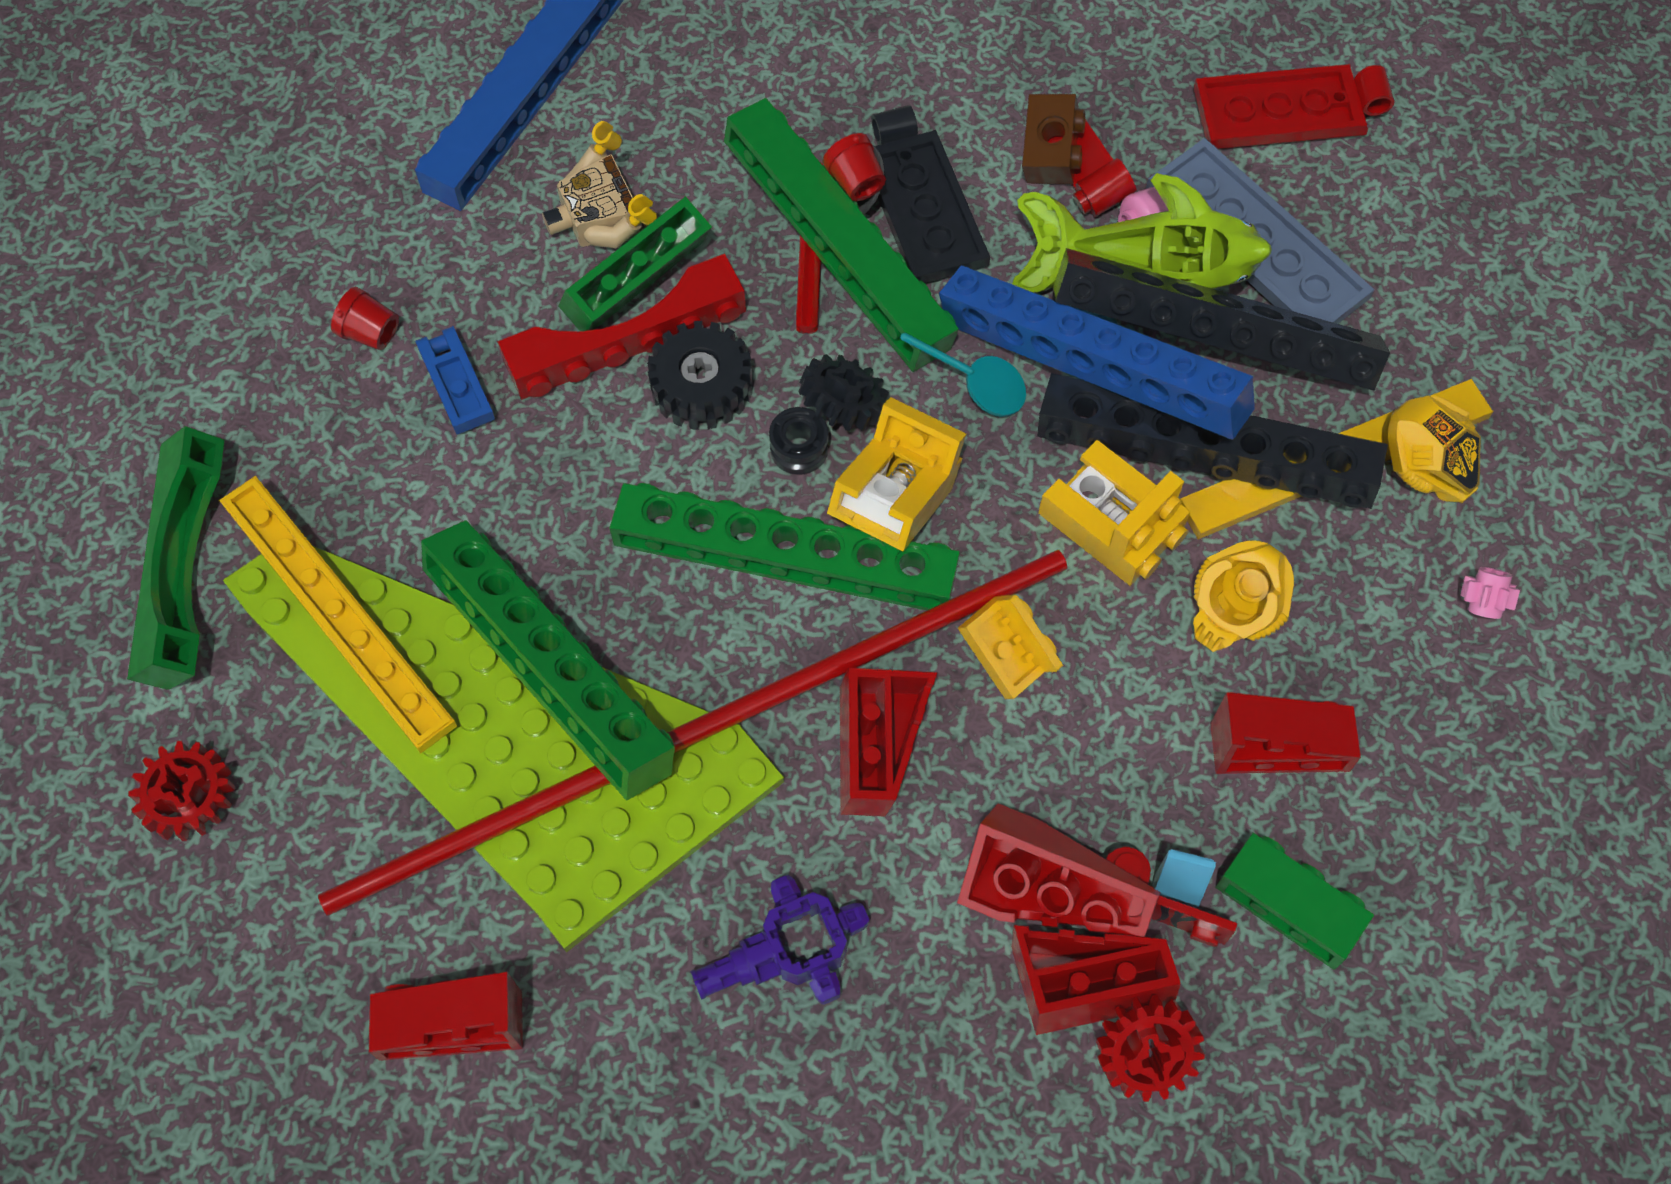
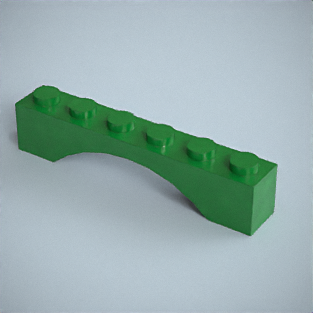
[127,426,225,690]

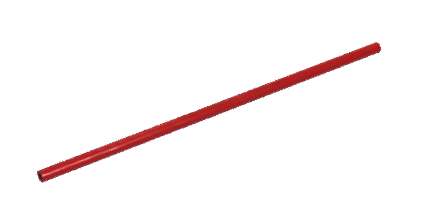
[318,550,1068,916]

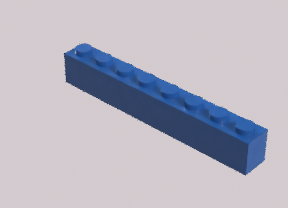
[415,0,624,211]

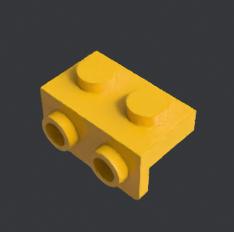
[958,595,1063,699]

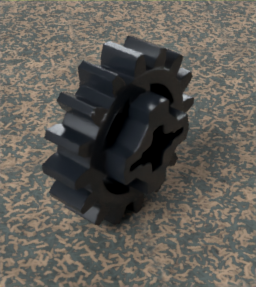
[798,354,889,431]

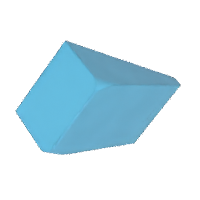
[1152,849,1216,909]

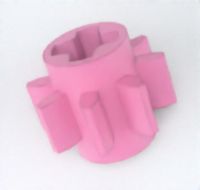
[1460,567,1520,619]

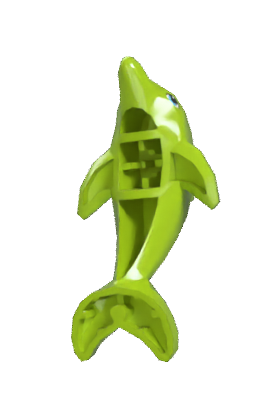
[1012,173,1271,293]

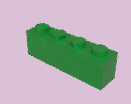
[558,196,712,331]

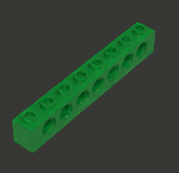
[609,483,960,611]
[421,520,675,801]

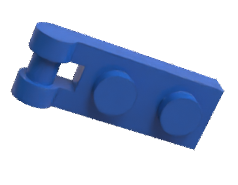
[415,326,495,435]

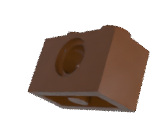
[1022,94,1086,184]

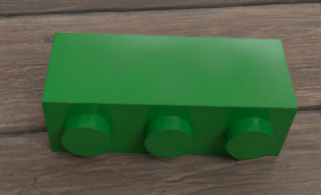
[1215,832,1374,970]

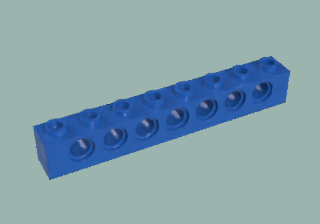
[939,265,1255,440]

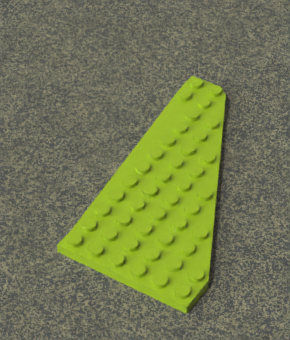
[223,546,784,953]

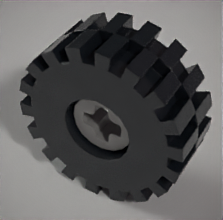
[647,321,753,430]

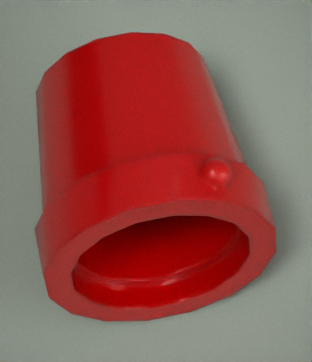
[822,133,886,201]
[331,286,399,350]

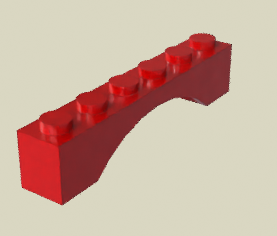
[497,253,746,400]

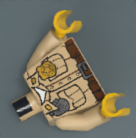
[542,121,657,249]

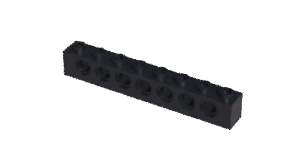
[1053,248,1390,391]
[1037,373,1388,509]

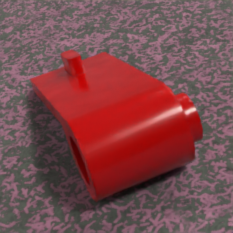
[1047,120,1137,217]

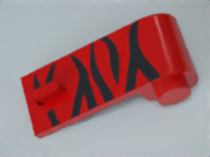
[1106,847,1238,947]

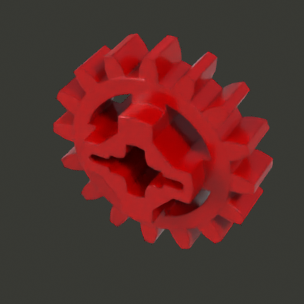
[128,741,235,841]
[1096,995,1205,1102]

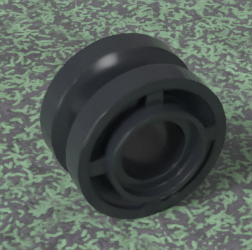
[769,407,828,475]

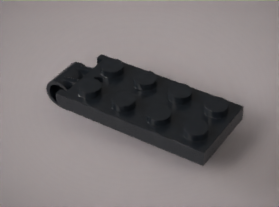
[871,105,990,283]

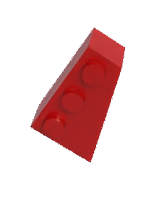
[840,668,937,817]
[1210,692,1361,774]
[1011,925,1181,1035]

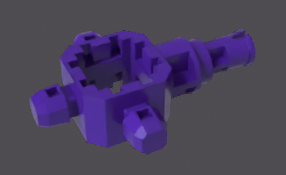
[690,875,870,1005]

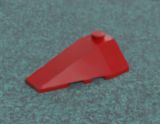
[957,803,1161,937]

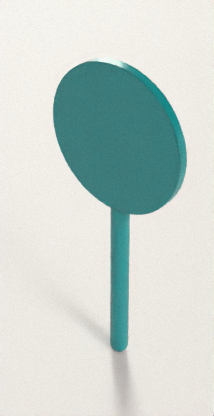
[900,333,1026,417]

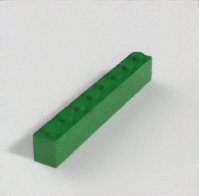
[724,98,959,372]

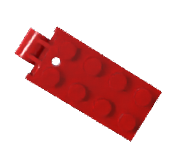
[1193,64,1395,149]

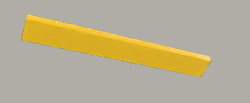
[1180,379,1493,540]
[219,476,457,754]

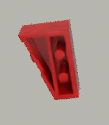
[369,972,523,1061]

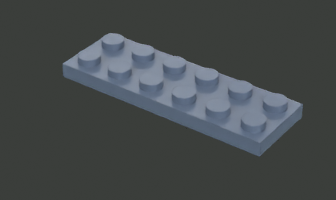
[1146,138,1375,324]

